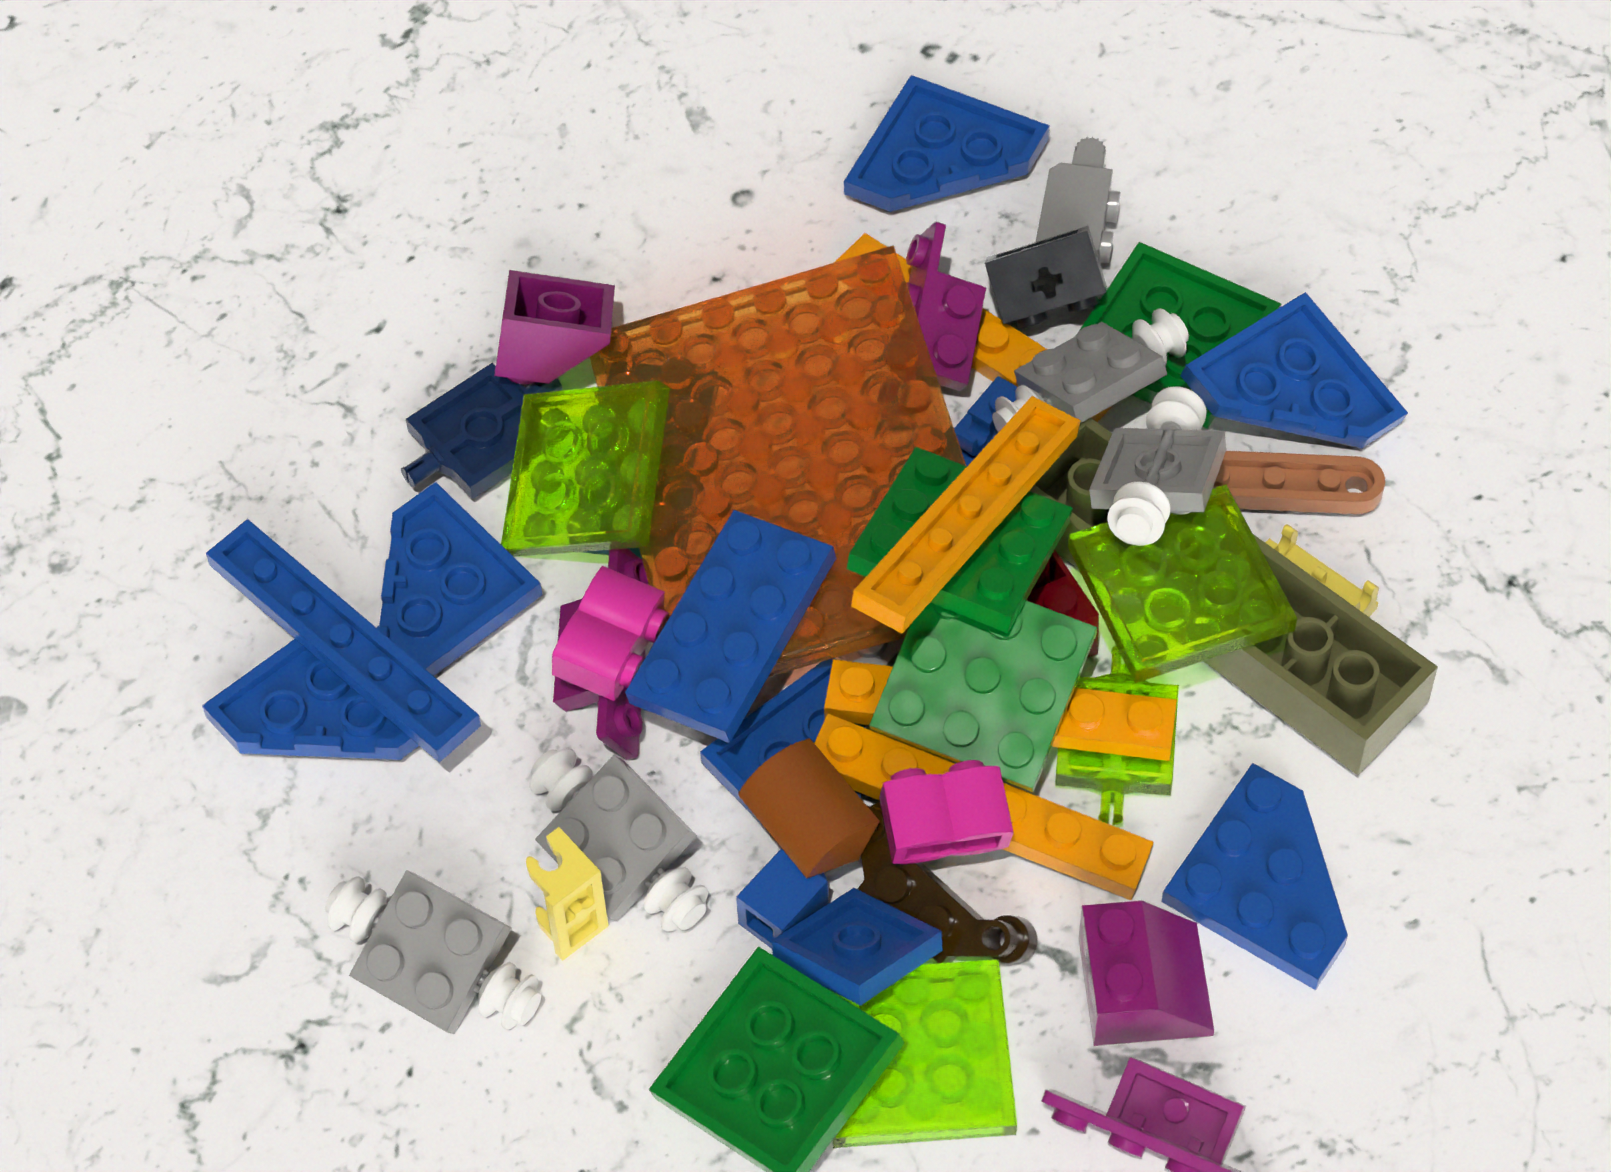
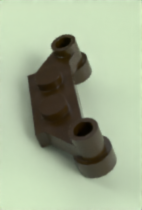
[858,803,1037,966]

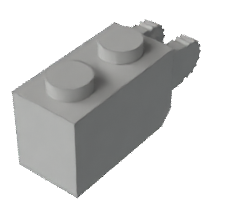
[1035,137,1121,278]

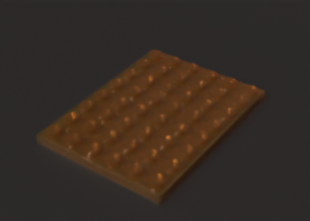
[590,245,966,677]

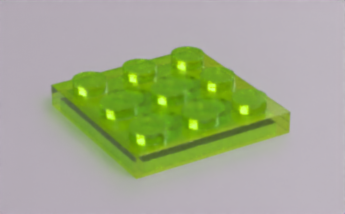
[501,380,670,557]
[1068,484,1297,683]
[828,959,1017,1148]

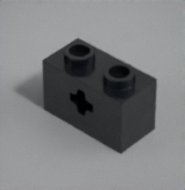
[985,226,1107,328]

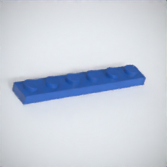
[206,519,481,763]

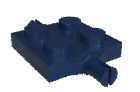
[401,363,562,500]

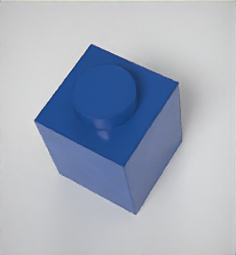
[736,848,829,949]

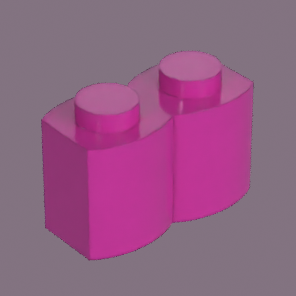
[552,566,670,701]
[879,760,1014,864]

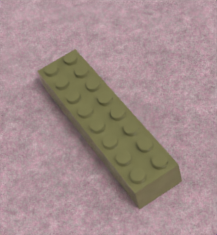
[1029,418,1438,775]

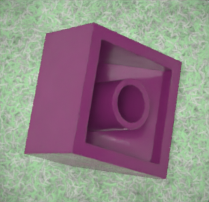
[494,270,615,384]
[1078,900,1214,1046]

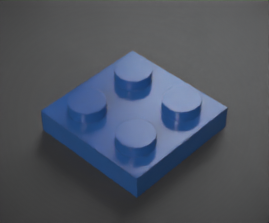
[771,888,942,1006]

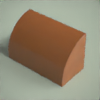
[737,738,880,878]

